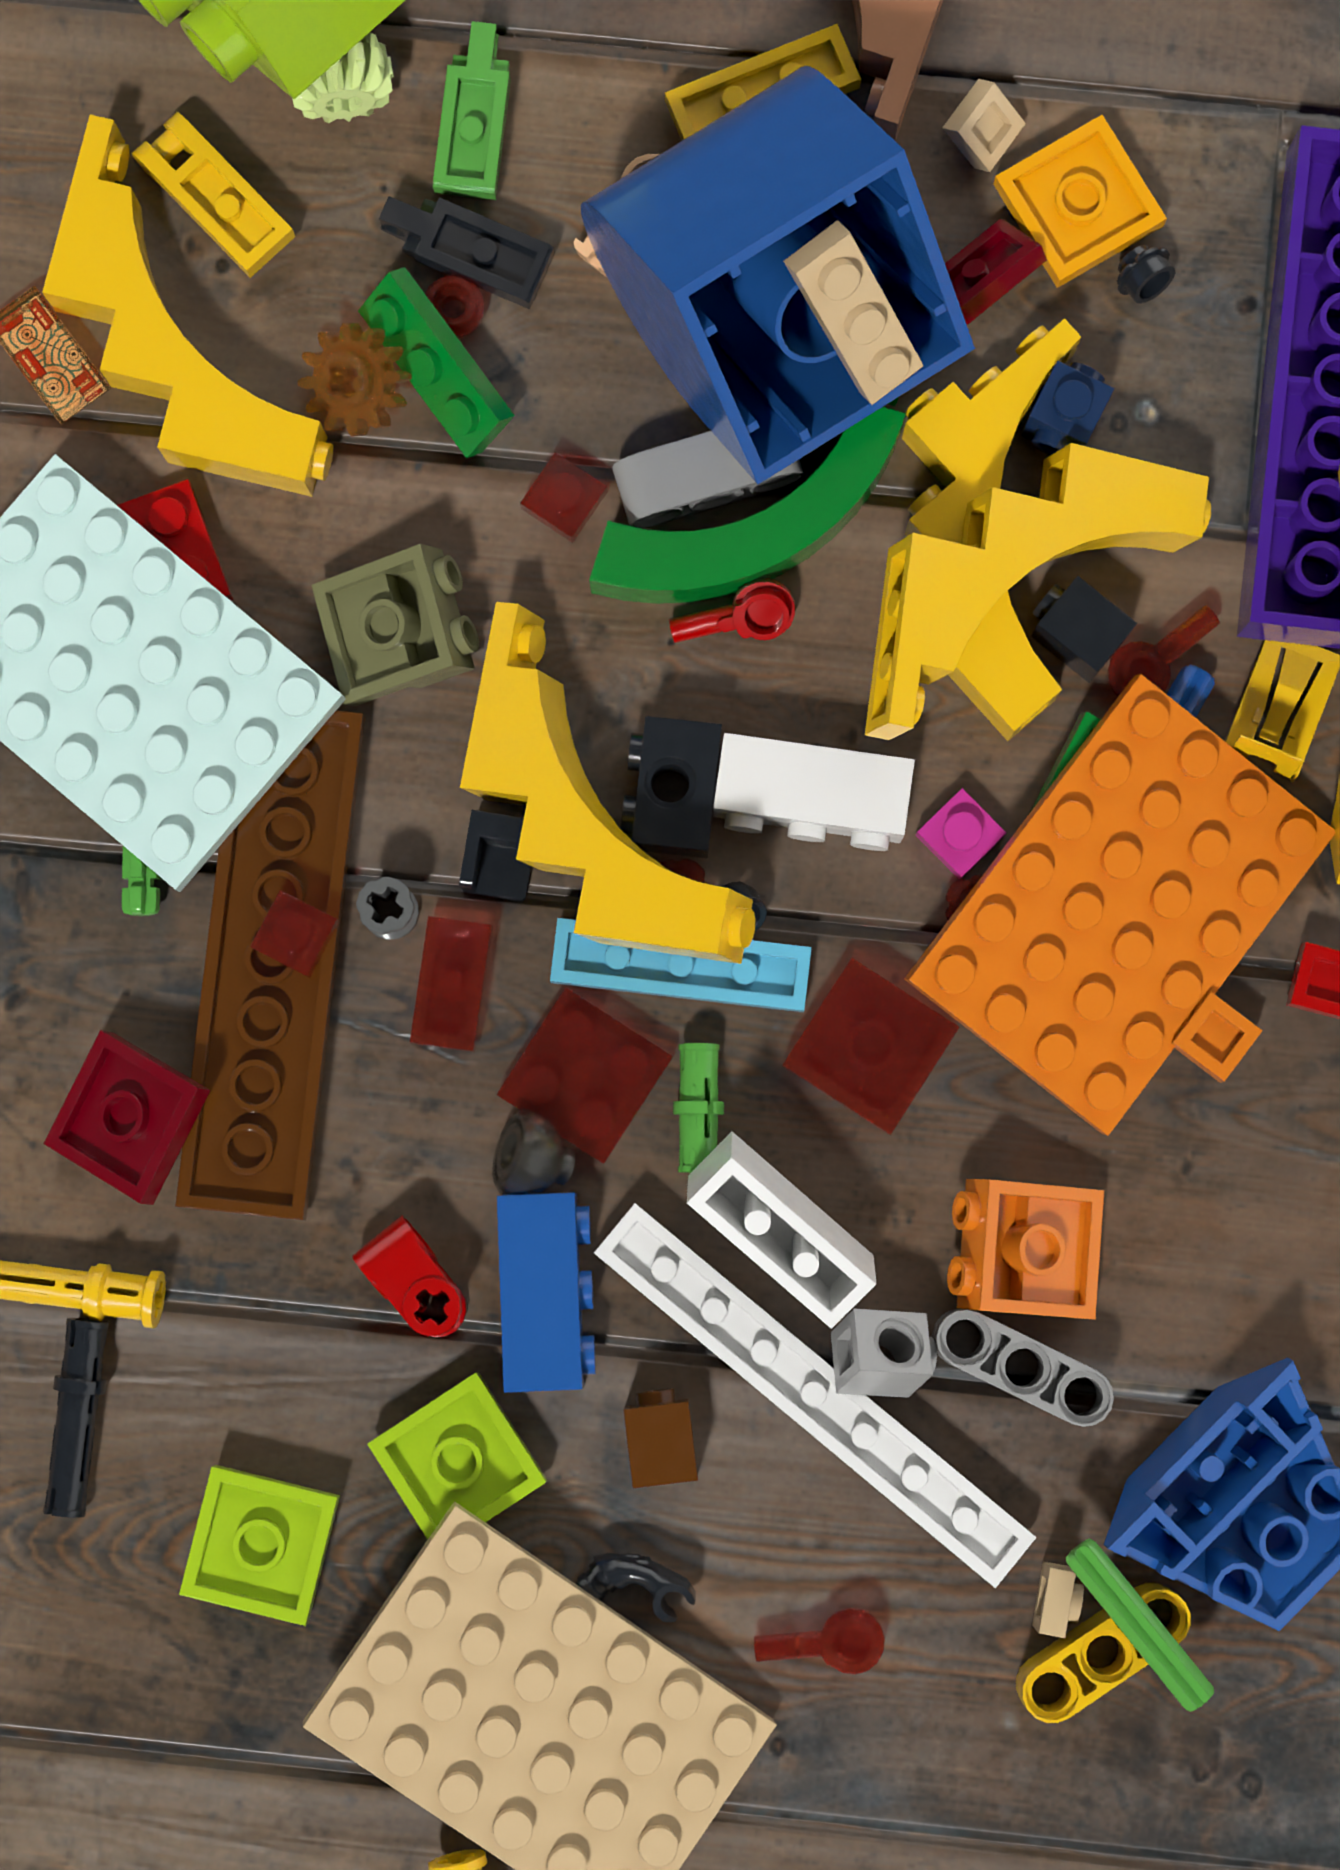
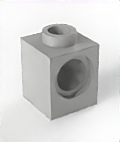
[831,1308,937,1398]

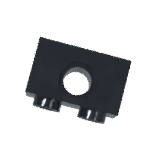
[621,716,722,858]

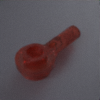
[1107,605,1220,696]
[754,1607,885,1675]

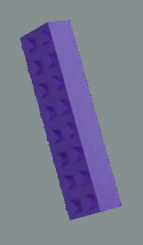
[1237,125,1340,649]

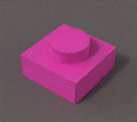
[915,788,1007,880]

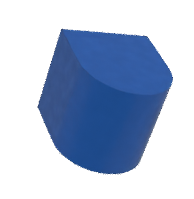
[581,66,975,485]

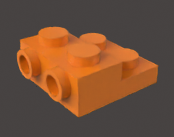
[947,1179,1104,1320]

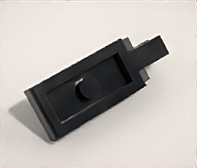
[379,196,554,309]

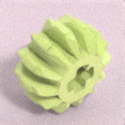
[292,33,394,123]

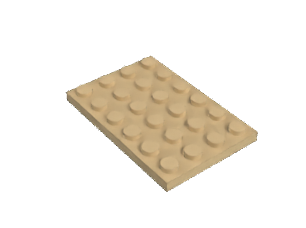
[303,1502,777,1870]

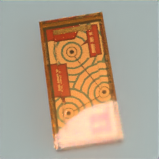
[0,286,111,425]

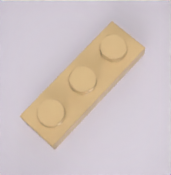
[783,220,924,405]

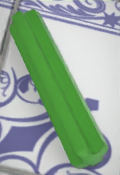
[1066,1538,1214,1712]

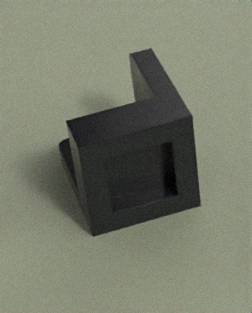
[459,810,532,901]

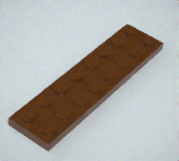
[175,711,365,1221]

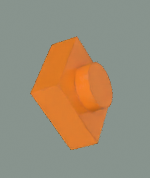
[1172,992,1263,1083]

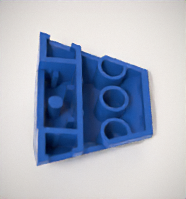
[1103,1358,1340,1631]

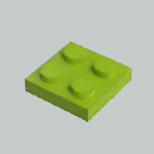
[367,1371,548,1539]
[179,1465,340,1626]

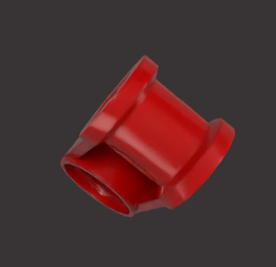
[352,1215,467,1337]

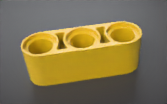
[1016,1583,1191,1723]

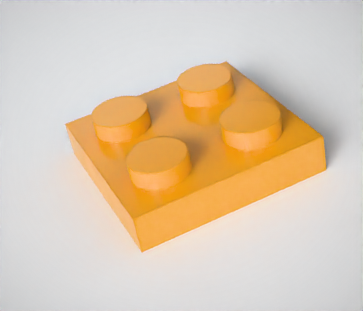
[993,115,1167,288]

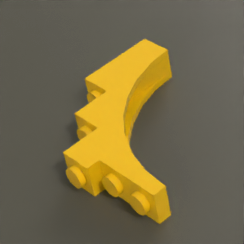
[902,318,1081,741]

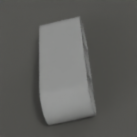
[612,431,804,528]
[932,1309,1114,1427]

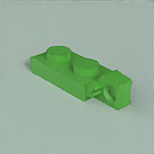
[433,21,511,200]

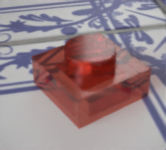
[520,452,608,543]
[250,890,340,978]

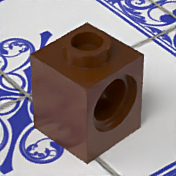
[623,1388,698,1488]

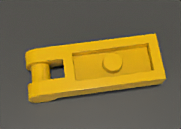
[131,112,296,278]

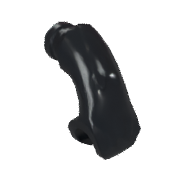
[576,1553,696,1622]

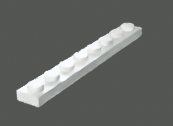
[594,1203,1036,1588]

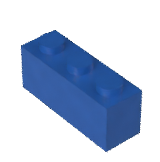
[497,1193,596,1393]

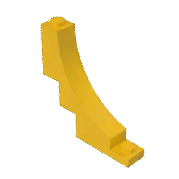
[42,114,333,497]
[865,443,1211,740]
[460,602,755,964]

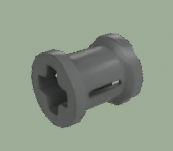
[356,877,419,940]

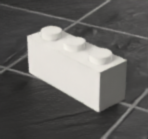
[713,733,915,851]
[687,1131,877,1329]

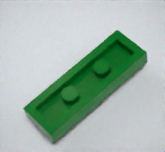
[358,267,515,458]

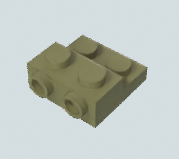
[311,544,479,706]

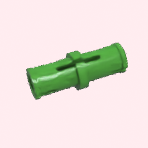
[673,1043,724,1173]

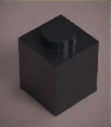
[1031,576,1137,683]

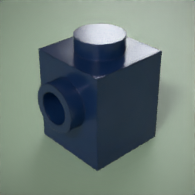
[1021,360,1115,456]

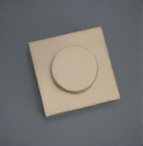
[942,79,1026,172]
[1032,1561,1084,1638]

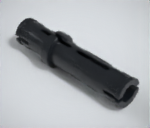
[43,1318,109,1518]

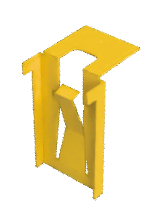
[1224,640,1340,782]

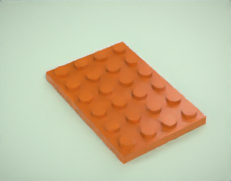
[904,674,1335,1136]

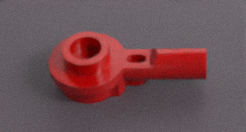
[669,578,795,643]

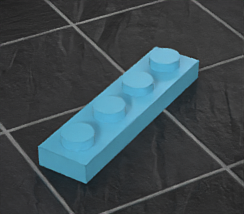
[550,918,812,1012]

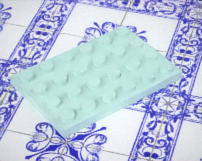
[0,454,346,892]

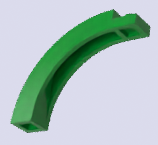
[589,397,906,604]

